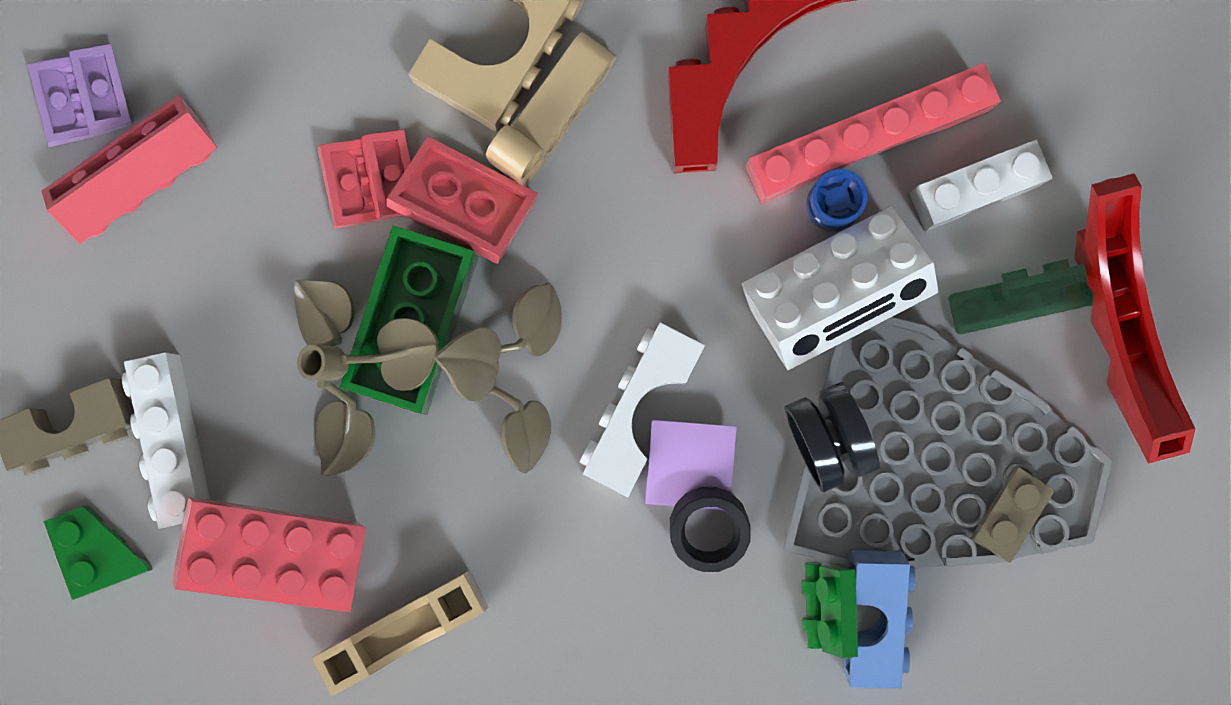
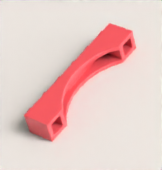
[746,63,1001,205]

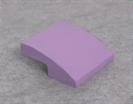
[27,44,131,147]
[645,420,737,510]

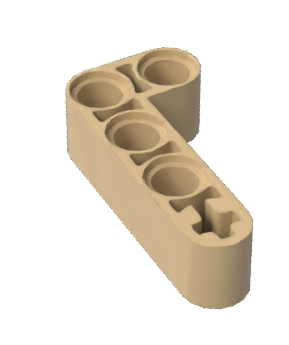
[486,32,617,186]

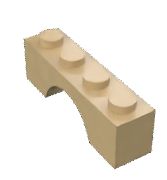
[311,570,488,697]

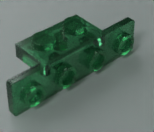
[948,259,1094,335]

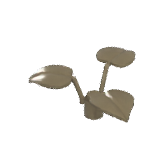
[295,280,439,476]
[433,283,562,473]

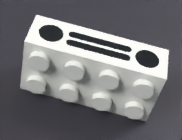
[741,206,939,371]

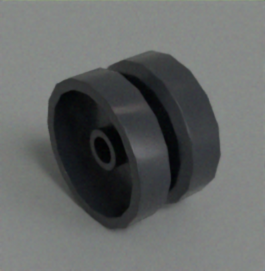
[784,382,880,493]

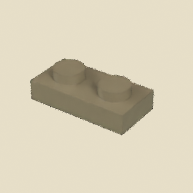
[970,467,1055,563]

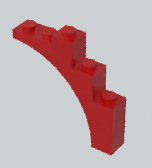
[668,0,856,174]
[1074,173,1196,464]

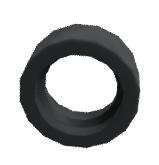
[670,487,751,572]

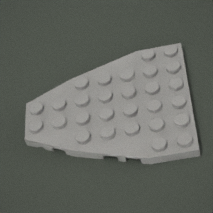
[783,317,1113,569]

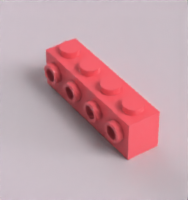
[41,95,217,244]

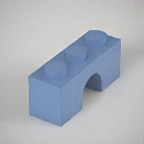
[844,550,916,688]

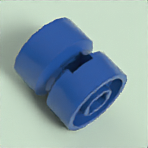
[806,169,868,232]

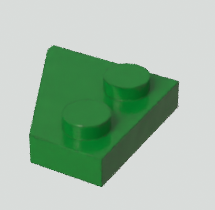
[43,506,153,600]

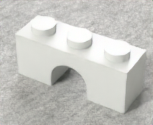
[909,139,1053,231]

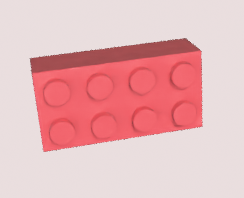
[171,496,366,612]

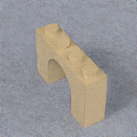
[408,0,584,133]

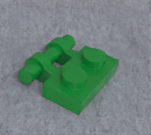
[801,562,858,658]

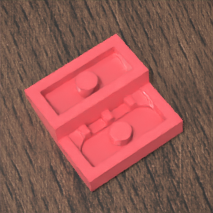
[318,130,411,229]

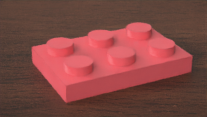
[386,136,538,264]

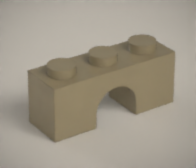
[0,378,135,476]

